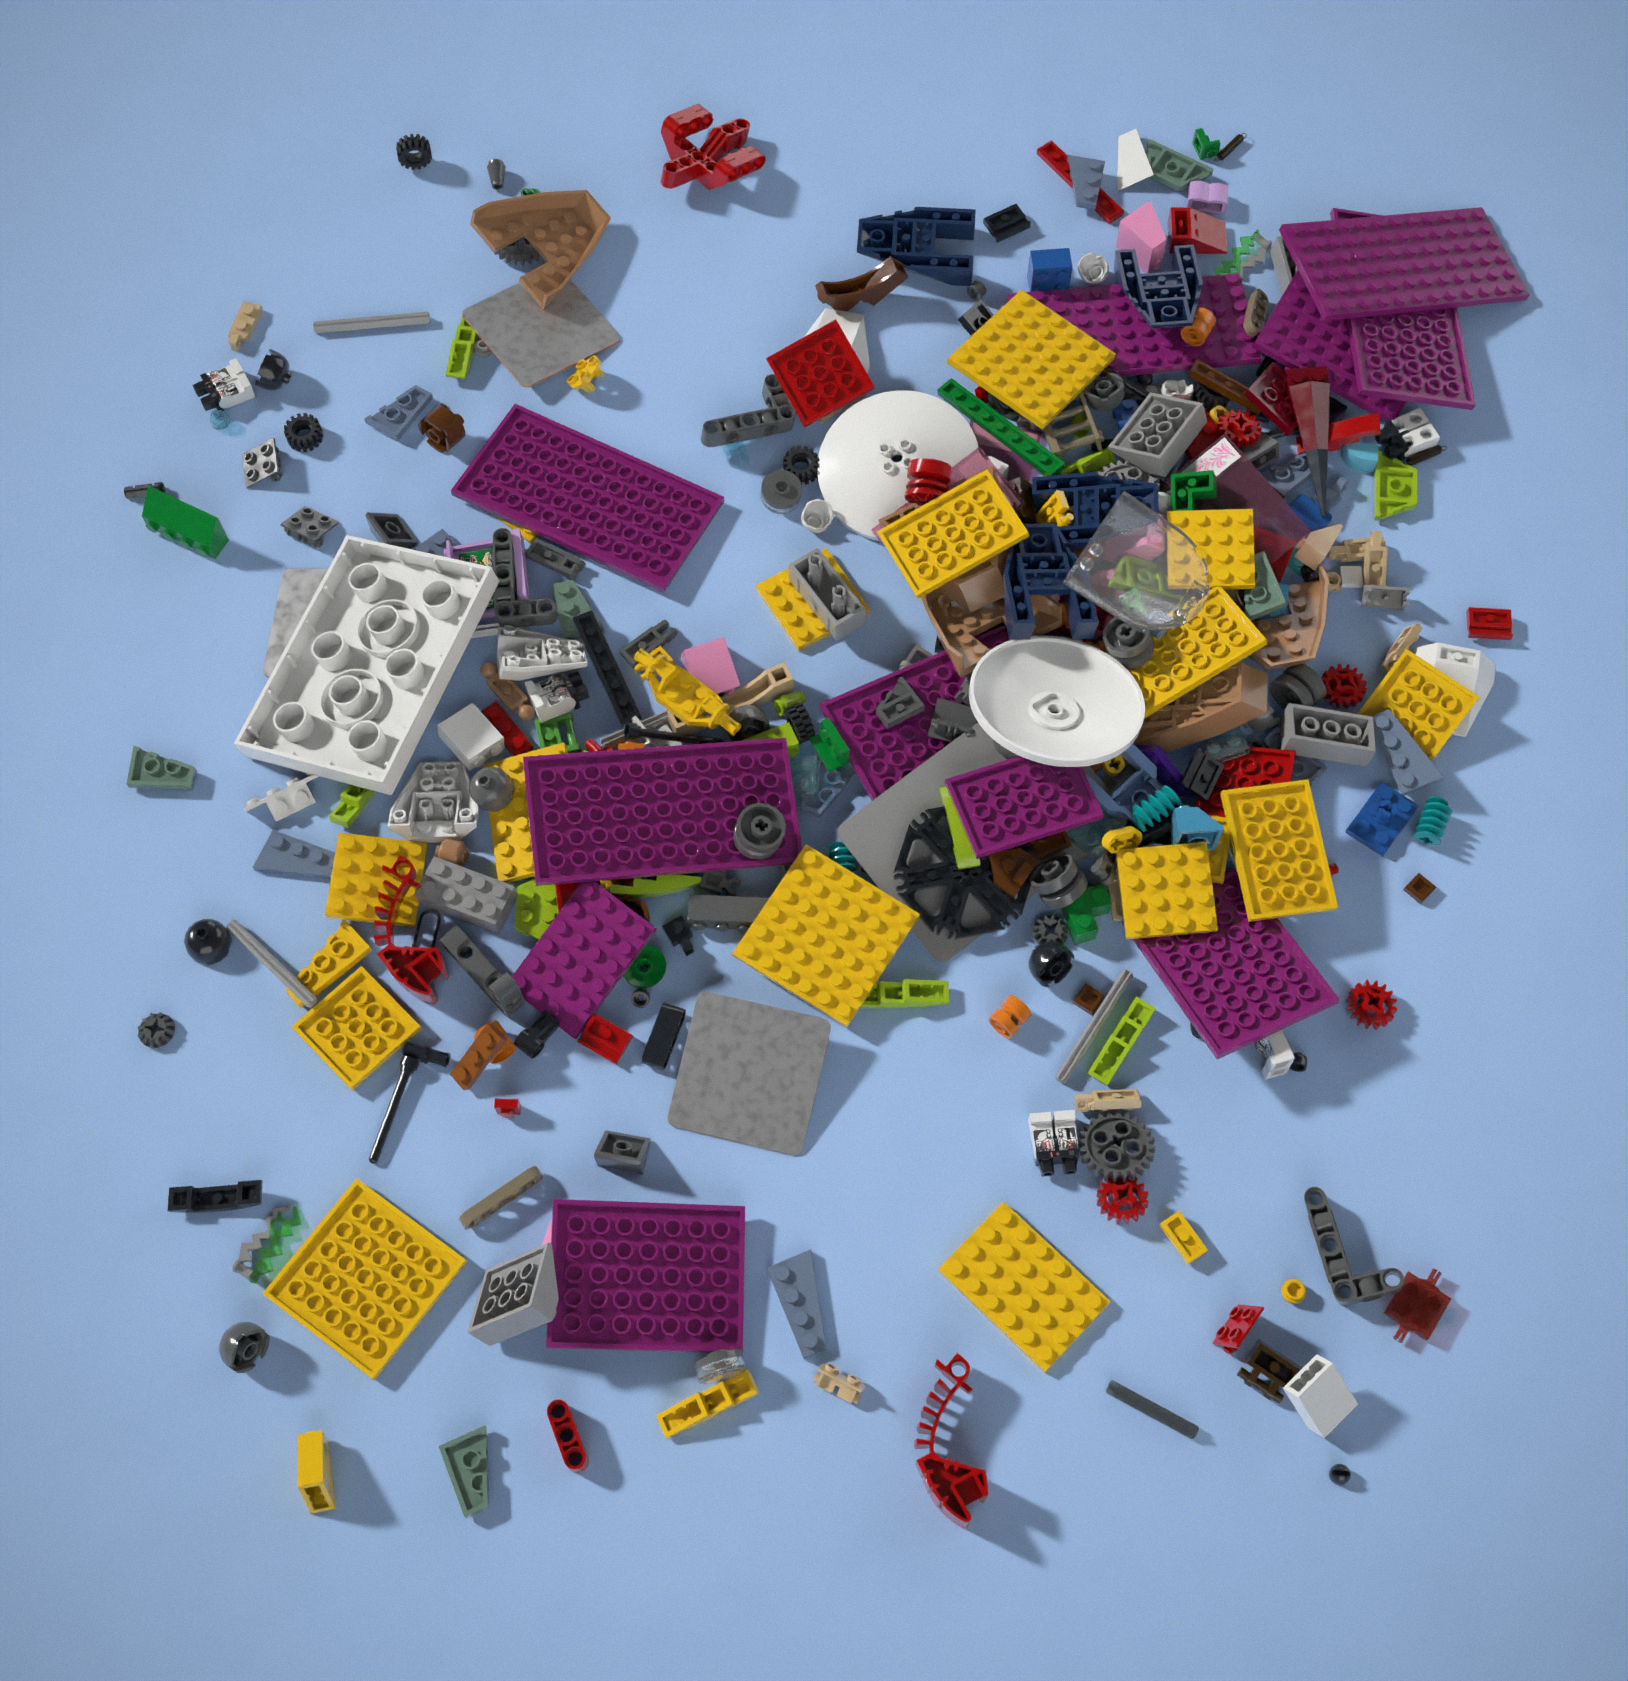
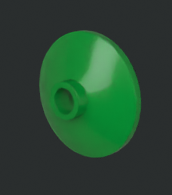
[623,945,666,988]

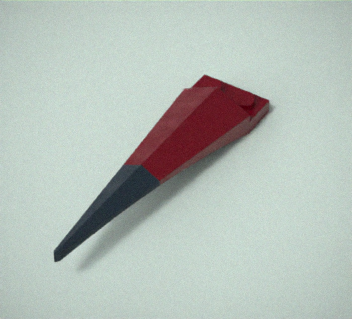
[1285,366,1330,519]

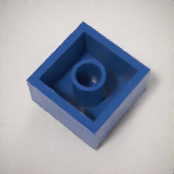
[1027,248,1073,292]

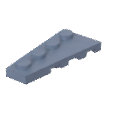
[767,1249,826,1359]

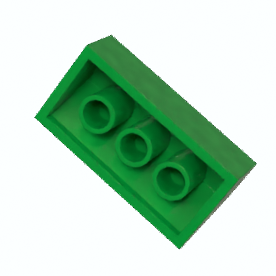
[142,486,229,559]

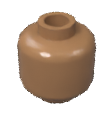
[435,839,469,866]

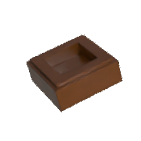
[1403,873,1436,905]
[1073,983,1105,1016]

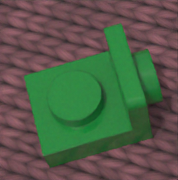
[1192,128,1221,160]

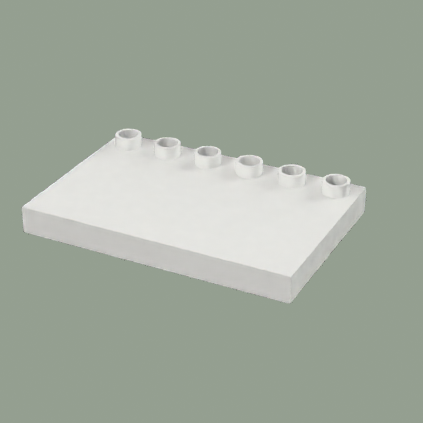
[234,535,499,795]

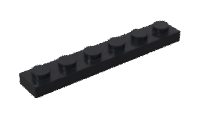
[573,610,642,727]

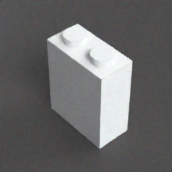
[437,703,505,771]
[1283,1354,1358,1438]

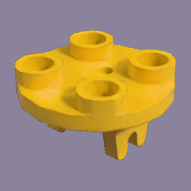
[567,355,604,393]

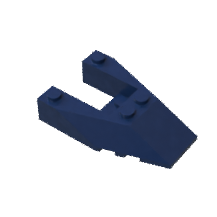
[857,207,976,286]
[1114,245,1203,329]
[1032,472,1159,553]
[1003,524,1099,640]

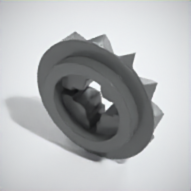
[1032,914,1068,945]
[137,1012,175,1048]

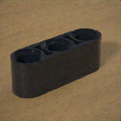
[641,1003,686,1070]

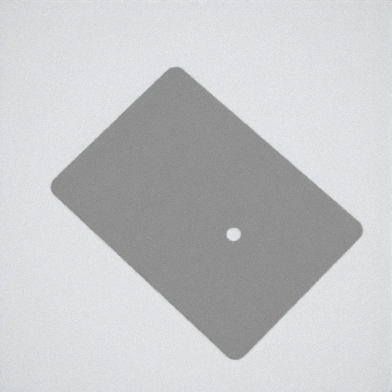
[838,723,1128,962]

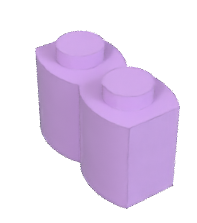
[1187,181,1228,214]

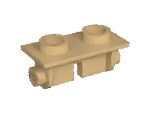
[813,1363,866,1404]

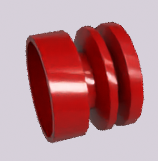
[904,458,952,506]

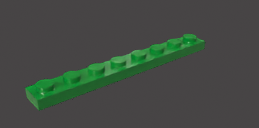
[937,378,1066,476]

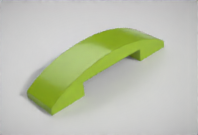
[939,786,980,870]

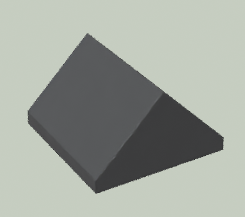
[365,512,418,549]
[594,1130,651,1174]

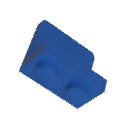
[1277,494,1332,539]

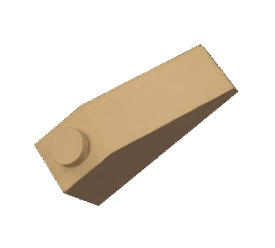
[1294,524,1343,570]

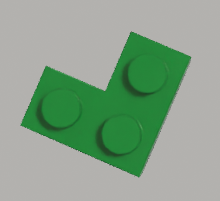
[1171,470,1217,511]
[1060,884,1112,945]

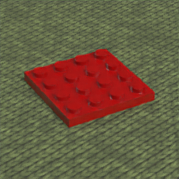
[766,319,875,428]
[1195,743,1296,818]

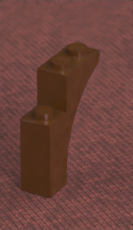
[815,256,908,312]

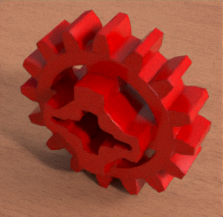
[1216,409,1262,448]
[1321,664,1367,709]
[1345,980,1398,1030]
[1096,1176,1149,1225]

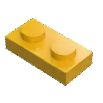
[1159,1211,1208,1265]

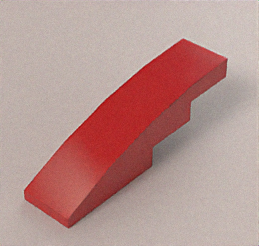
[1296,413,1381,455]

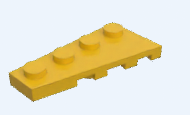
[285,920,372,1009]

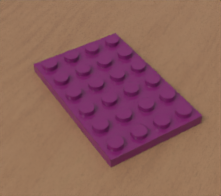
[945,756,1104,859]
[512,881,657,1039]

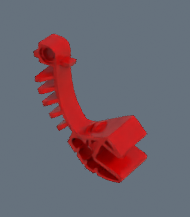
[374,855,450,1004]
[914,1353,988,1528]

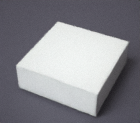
[1339,566,1363,588]

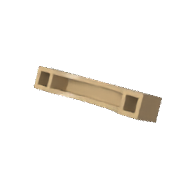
[667,662,794,735]

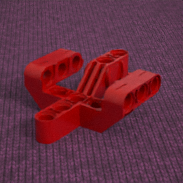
[660,104,766,190]

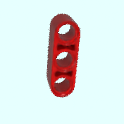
[547,1399,589,1473]

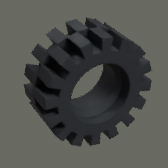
[396,134,432,170]
[1192,382,1230,413]
[284,413,323,452]
[783,446,819,485]
[784,702,815,744]

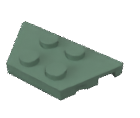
[1147,139,1214,192]

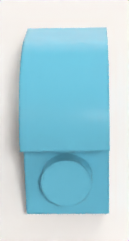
[1341,437,1378,473]

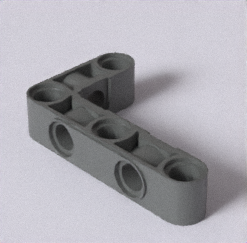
[701,374,796,447]
[492,528,558,627]
[438,925,525,1018]
[1304,1187,1404,1306]

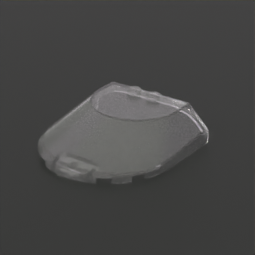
[1063,491,1210,631]

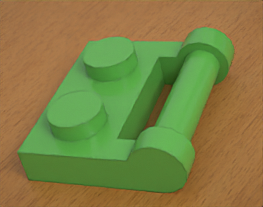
[534,712,582,753]

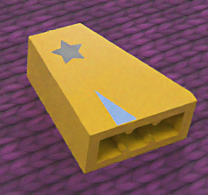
[298,1430,336,1514]

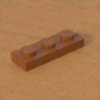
[450,1023,507,1090]

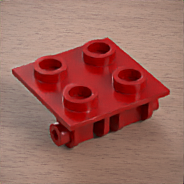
[1212,1304,1264,1355]

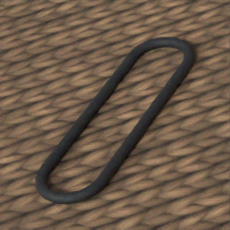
[412,909,441,948]

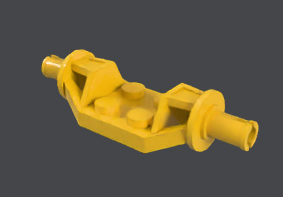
[634,648,741,736]

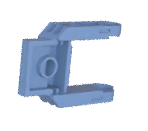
[1085,744,1161,830]

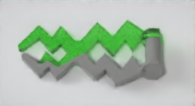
[1215,229,1272,279]
[233,1206,302,1283]

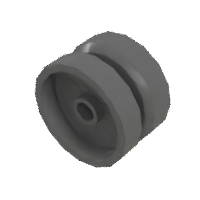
[1102,613,1155,669]
[1269,664,1327,711]
[733,803,786,860]
[1029,852,1088,909]

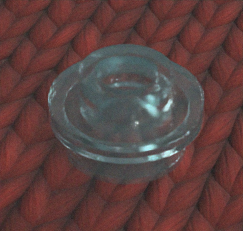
[210,410,230,430]

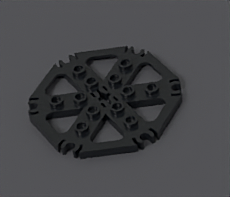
[893,806,1036,940]

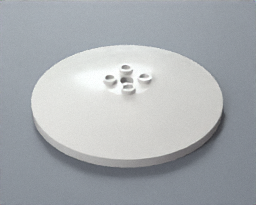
[817,390,979,542]
[969,636,1145,767]

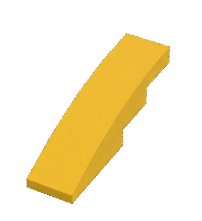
[656,1370,760,1438]

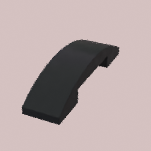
[167,1180,263,1213]

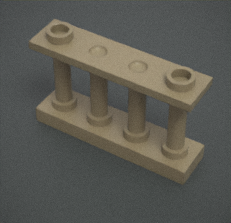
[1043,389,1104,461]

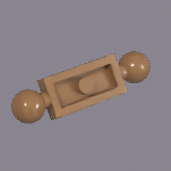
[480,662,536,722]

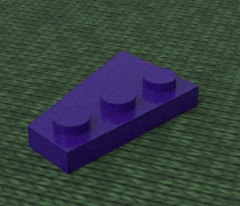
[1135,745,1192,798]

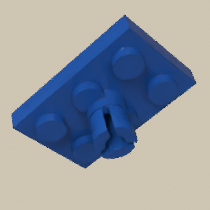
[1345,782,1419,857]

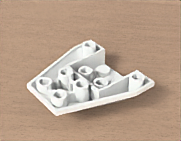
[804,308,870,374]
[496,625,588,681]
[1410,643,1496,737]
[388,761,479,843]

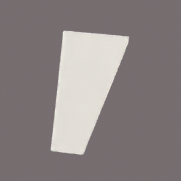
[1117,129,1154,191]

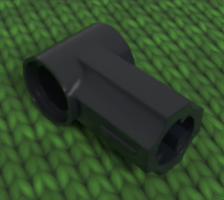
[514,1012,560,1059]

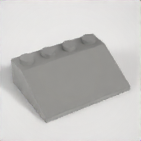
[1108,392,1207,477]
[468,1242,559,1346]

